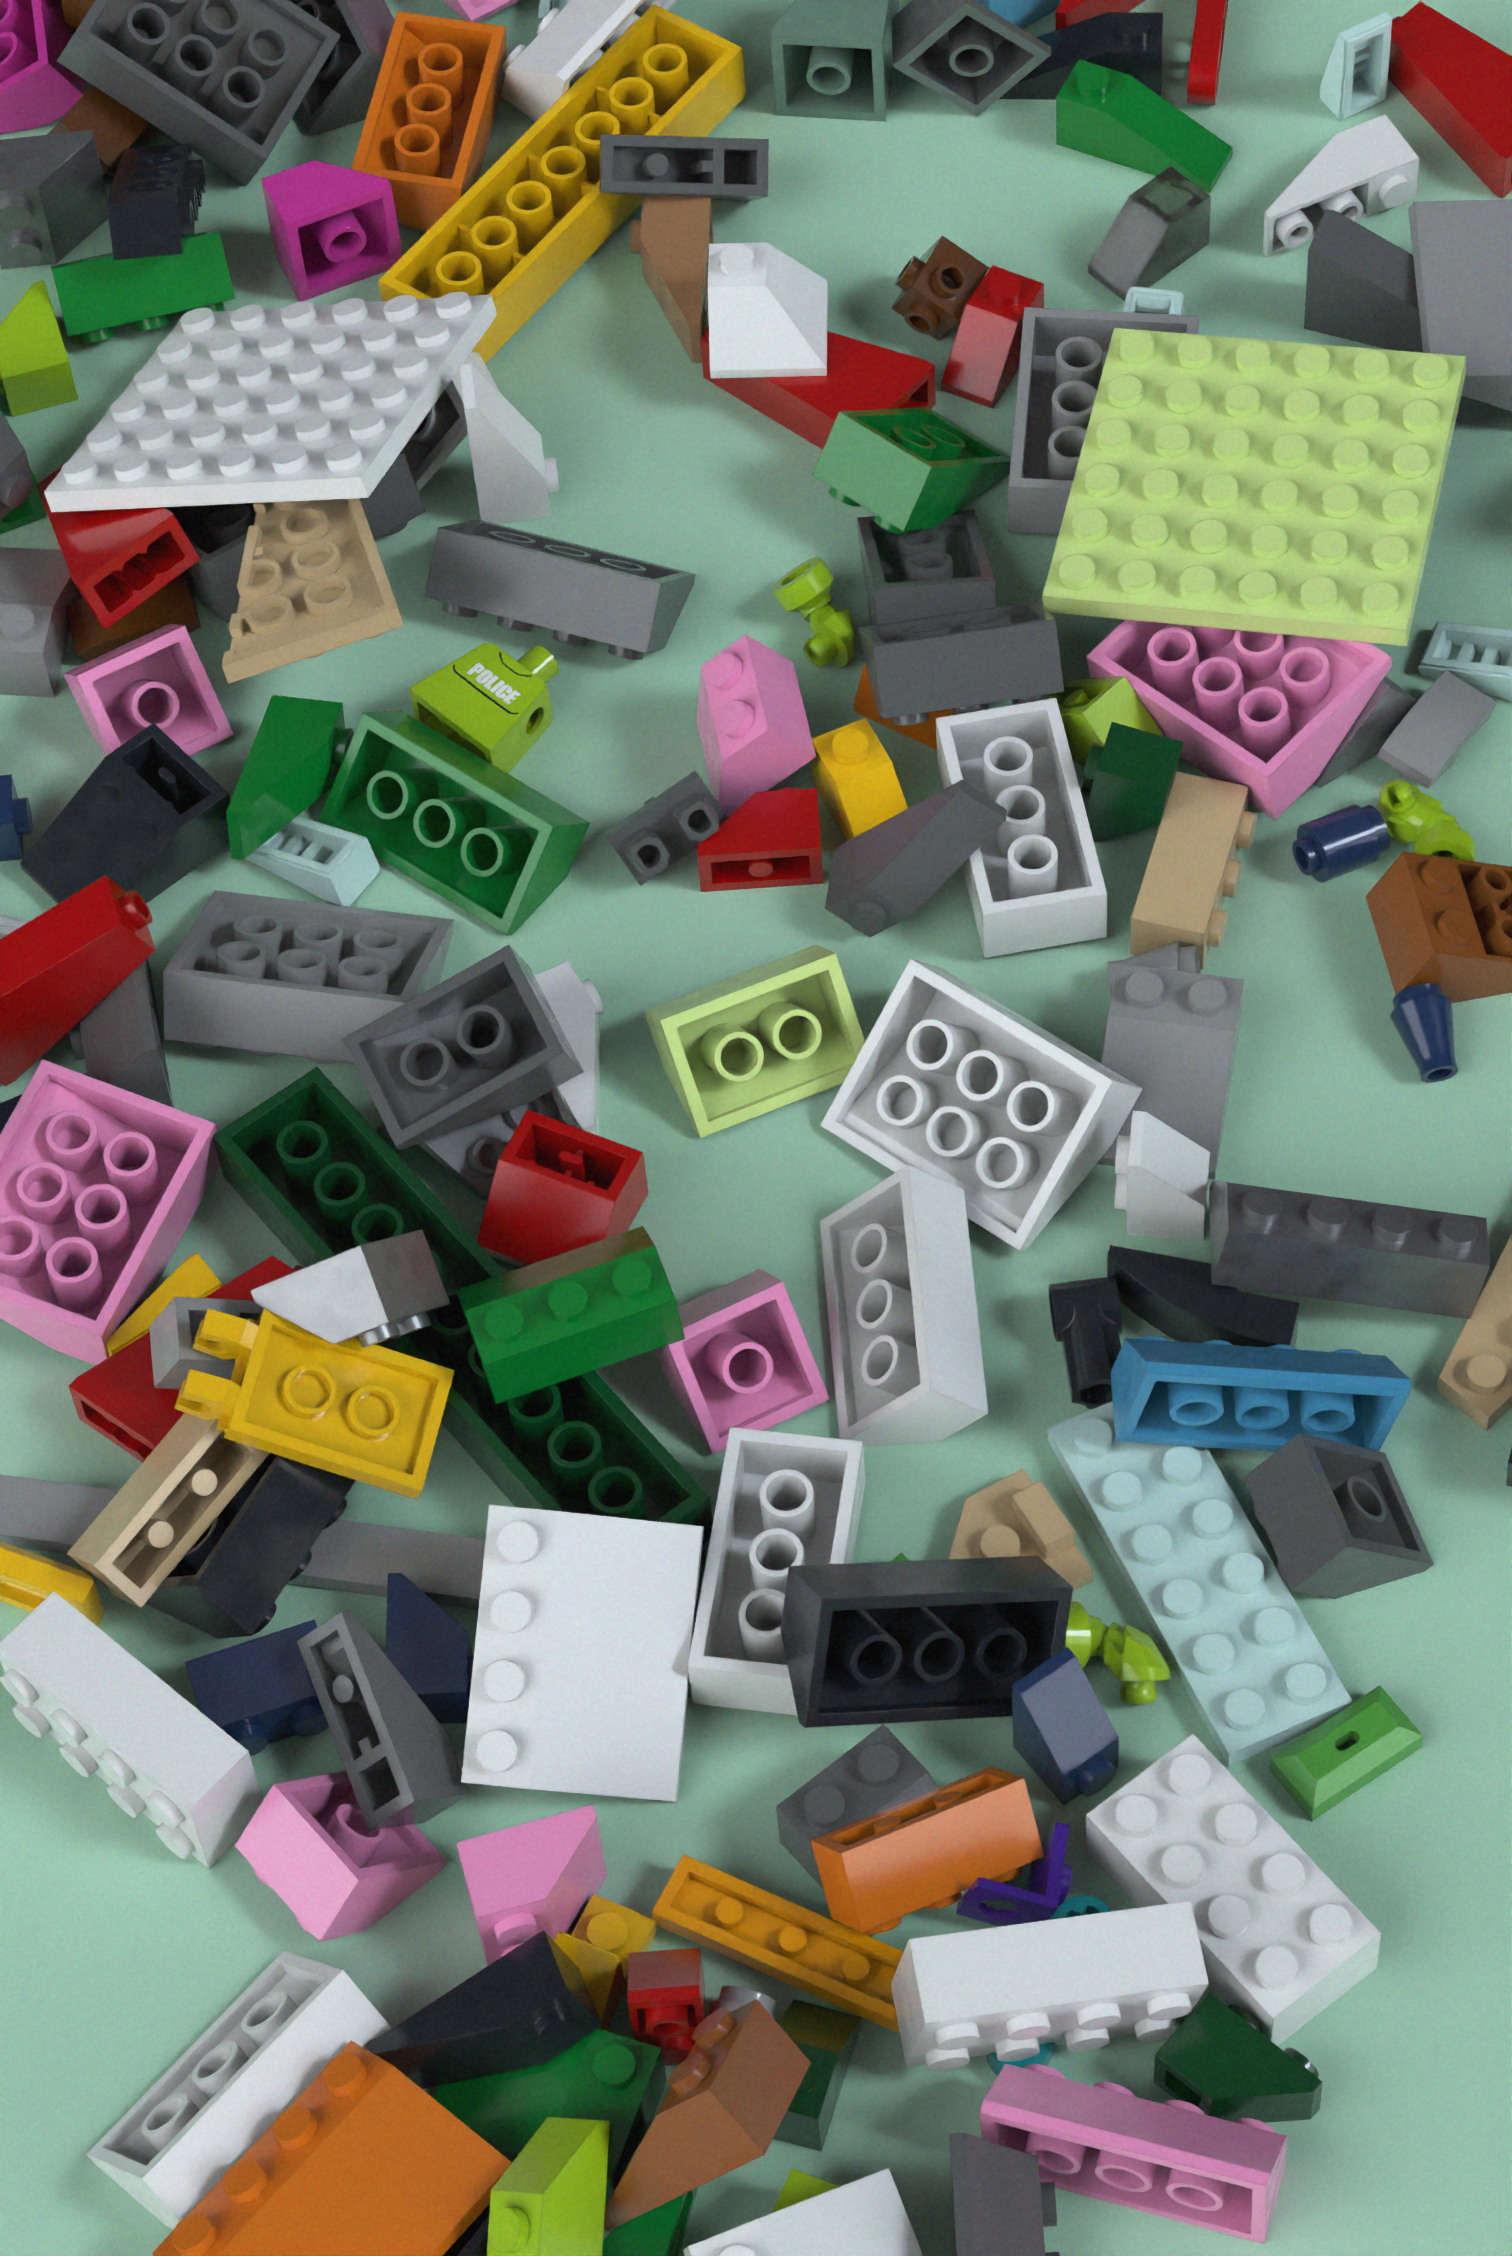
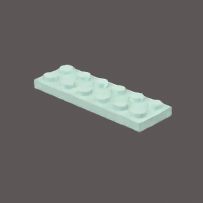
[1048,1401,1352,1767]

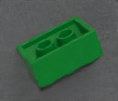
[51,229,235,344]
[456,1226,685,1404]

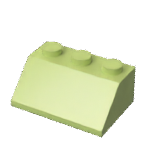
[643,944,865,1138]

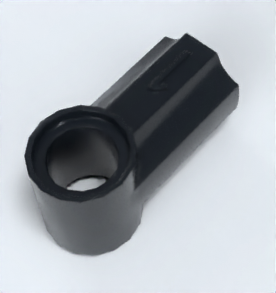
[1048,1276,1122,1409]

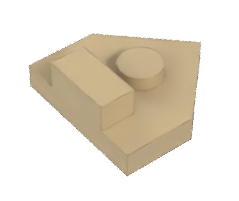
[948,1468,1093,1591]

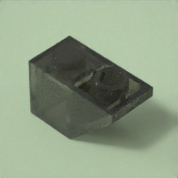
[1088,166,1211,301]

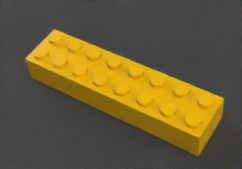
[378,4,746,364]

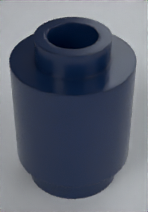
[1292,804,1390,883]

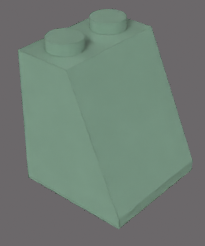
[770,0,900,122]

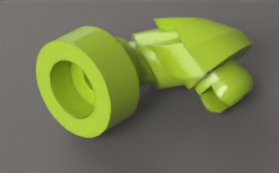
[771,556,856,667]
[1376,779,1477,862]
[1064,1601,1171,1704]

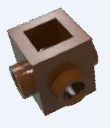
[891,235,989,340]

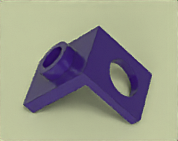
[956,1822,1072,1927]

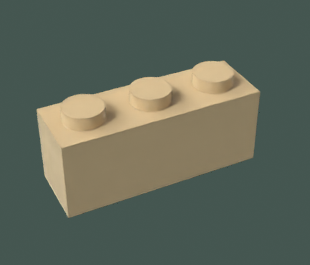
[1130,772,1257,969]
[67,1413,270,1608]

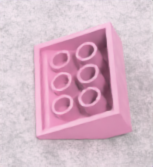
[1086,620,1393,820]
[0,1059,220,1366]

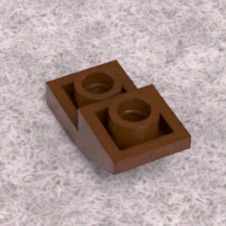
[66,574,201,662]

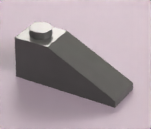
[600,134,769,201]
[825,780,1007,937]
[297,1610,470,1830]

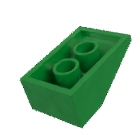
[812,407,1011,535]
[434,2029,667,2206]

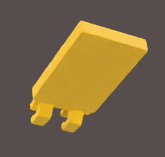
[174,1308,455,1499]

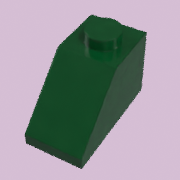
[773,1999,862,2152]

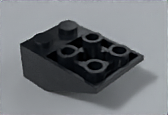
[20,723,231,904]

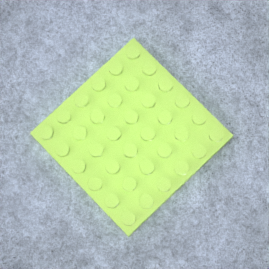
[1042,328,1466,646]

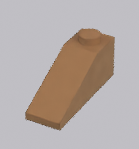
[630,196,714,363]

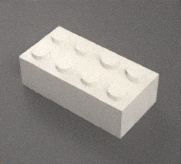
[936,698,1107,958]
[688,1427,866,1716]
[0,1591,263,1869]
[1086,1734,1381,2046]
[891,1901,1209,2072]

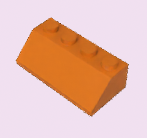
[351,11,507,230]

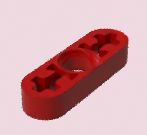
[1187,0,1229,105]

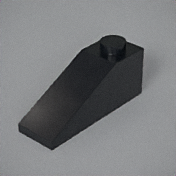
[999,12,1163,100]
[366,1930,602,2089]

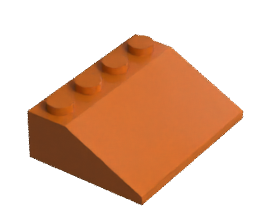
[152,2040,512,2256]

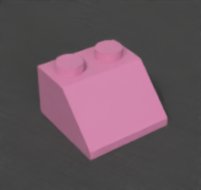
[63,624,234,756]
[696,634,816,817]
[655,1269,830,1455]
[235,1771,447,1942]
[456,1804,607,1966]

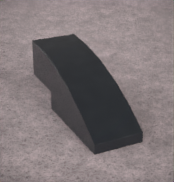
[1107,1245,1300,1348]

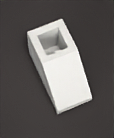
[1114,1111,1210,1241]

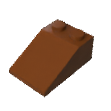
[604,1999,811,2231]

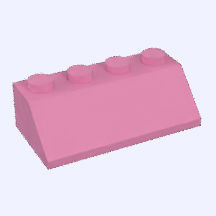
[980,2064,1287,2244]

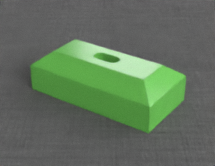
[1269,1685,1423,1821]

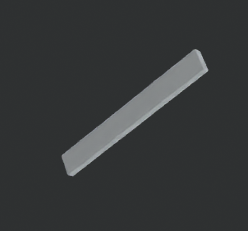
[0,1475,486,1609]

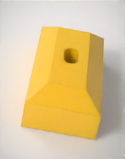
[0,1541,105,1627]

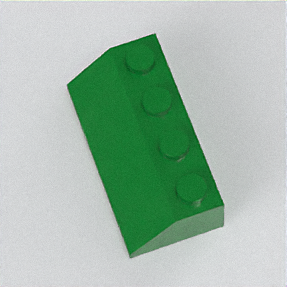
[318,710,590,936]

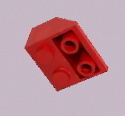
[477,1110,648,1268]

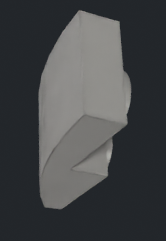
[1377,670,1497,789]

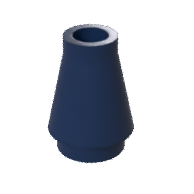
[1390,983,1458,1083]

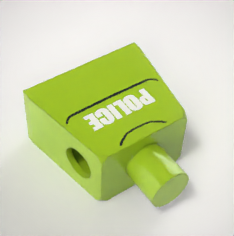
[410,643,559,774]

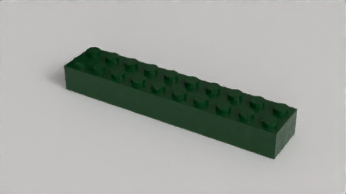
[213,1067,713,1545]

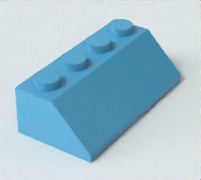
[1110,1336,1411,1452]

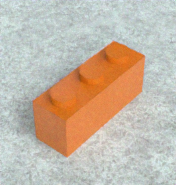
[810,1766,1045,1935]

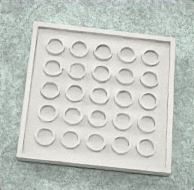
[44,292,497,512]

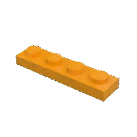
[651,1854,904,2034]

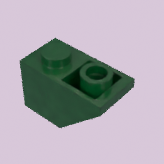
[1080,722,1184,842]
[1154,1994,1323,2123]

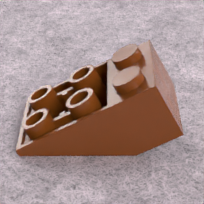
[1365,852,1512,1003]

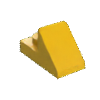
[554,1894,658,2031]

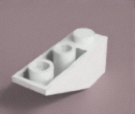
[1263,114,1419,257]

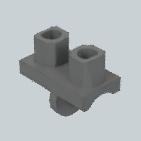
[604,770,728,886]

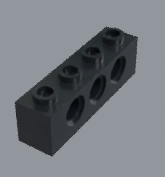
[106,143,206,260]

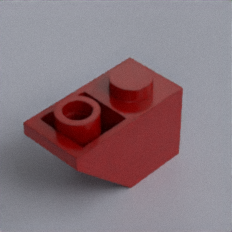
[627,1947,707,2066]

